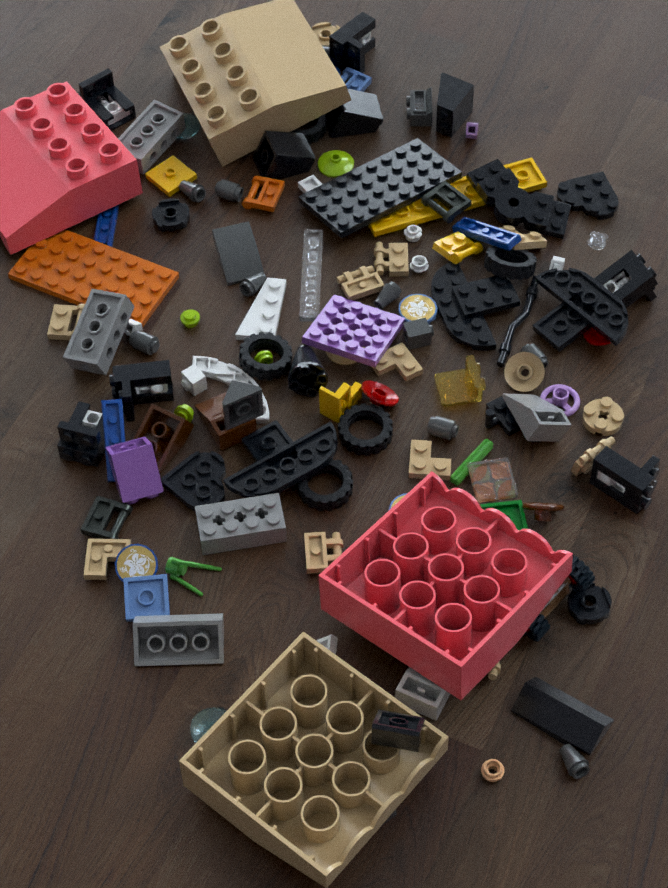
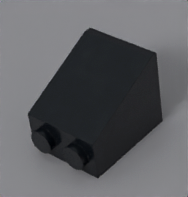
[436,73,474,138]
[326,89,383,138]
[253,131,315,180]

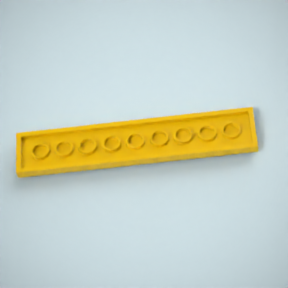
[368,157,547,237]

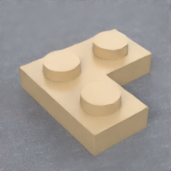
[498,225,547,250]
[372,342,423,382]
[409,440,451,480]
[84,539,131,580]

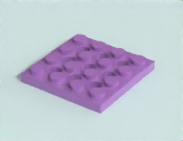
[302,295,405,368]

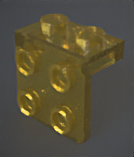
[434,355,486,407]

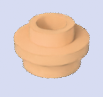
[481,759,504,782]

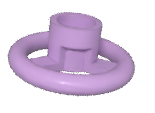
[540,384,580,417]

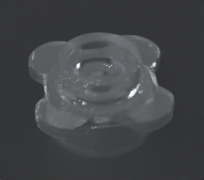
[587,231,608,250]

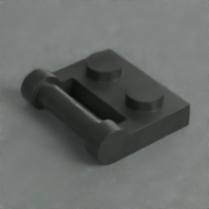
[421,181,471,223]
[80,496,133,539]

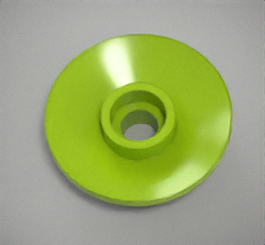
[318,150,354,178]

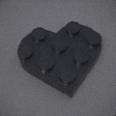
[557,171,619,220]
[161,451,226,512]

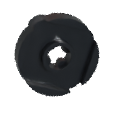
[152,198,190,232]
[567,583,612,625]

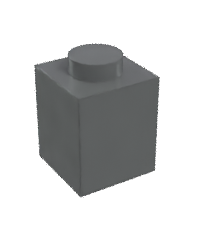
[403,318,434,350]

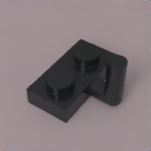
[485,396,521,436]

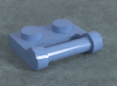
[341,67,372,92]

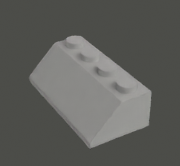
[133,613,224,666]

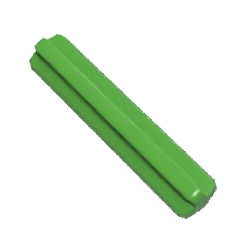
[450,439,493,485]

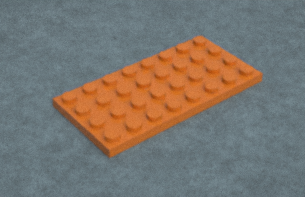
[8,229,179,328]

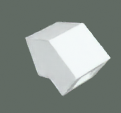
[549,256,565,270]
[124,319,143,336]

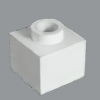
[181,364,207,396]

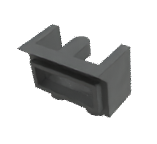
[406,86,432,126]

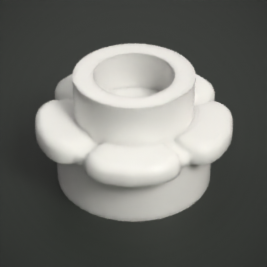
[404,225,422,242]
[410,255,429,273]

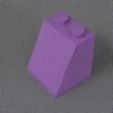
[105,437,164,504]

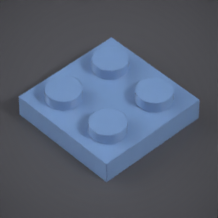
[123,574,170,622]

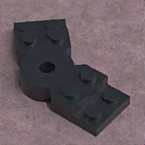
[466,159,571,239]

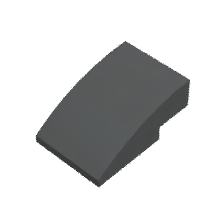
[212,221,264,286]

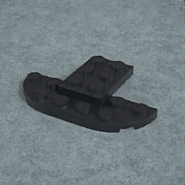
[431,262,520,351]
[532,268,629,352]
[223,420,338,498]

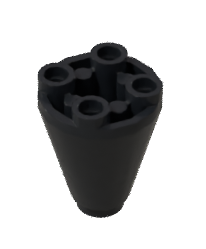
[288,345,328,398]

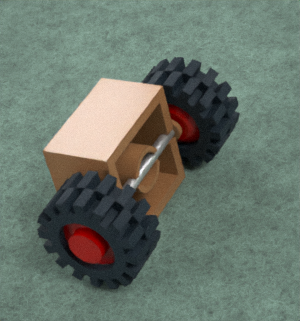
[524,555,595,642]

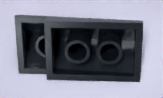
[511,677,614,756]

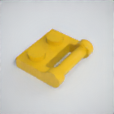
[432,231,483,264]

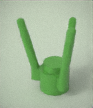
[165,557,222,596]

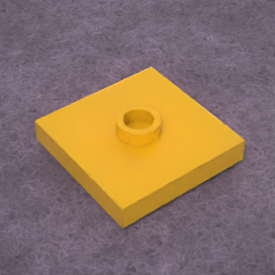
[145,155,197,197]

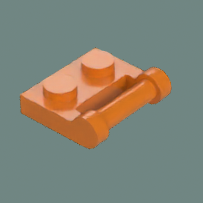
[242,176,285,212]

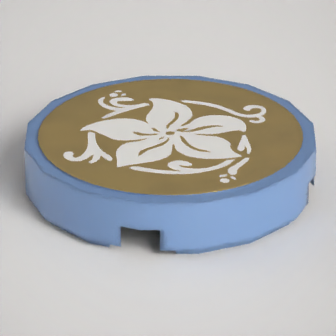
[398,294,437,325]

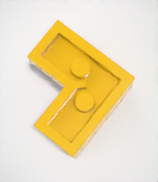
[319,382,362,423]

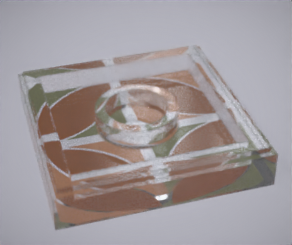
[467,457,519,503]

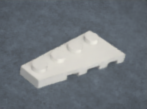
[235,278,287,340]

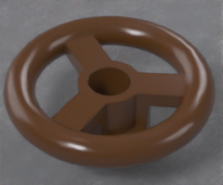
[522,502,564,521]

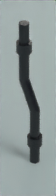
[496,276,539,367]

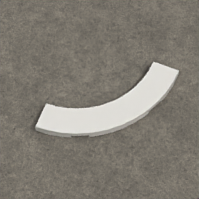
[192,356,270,424]

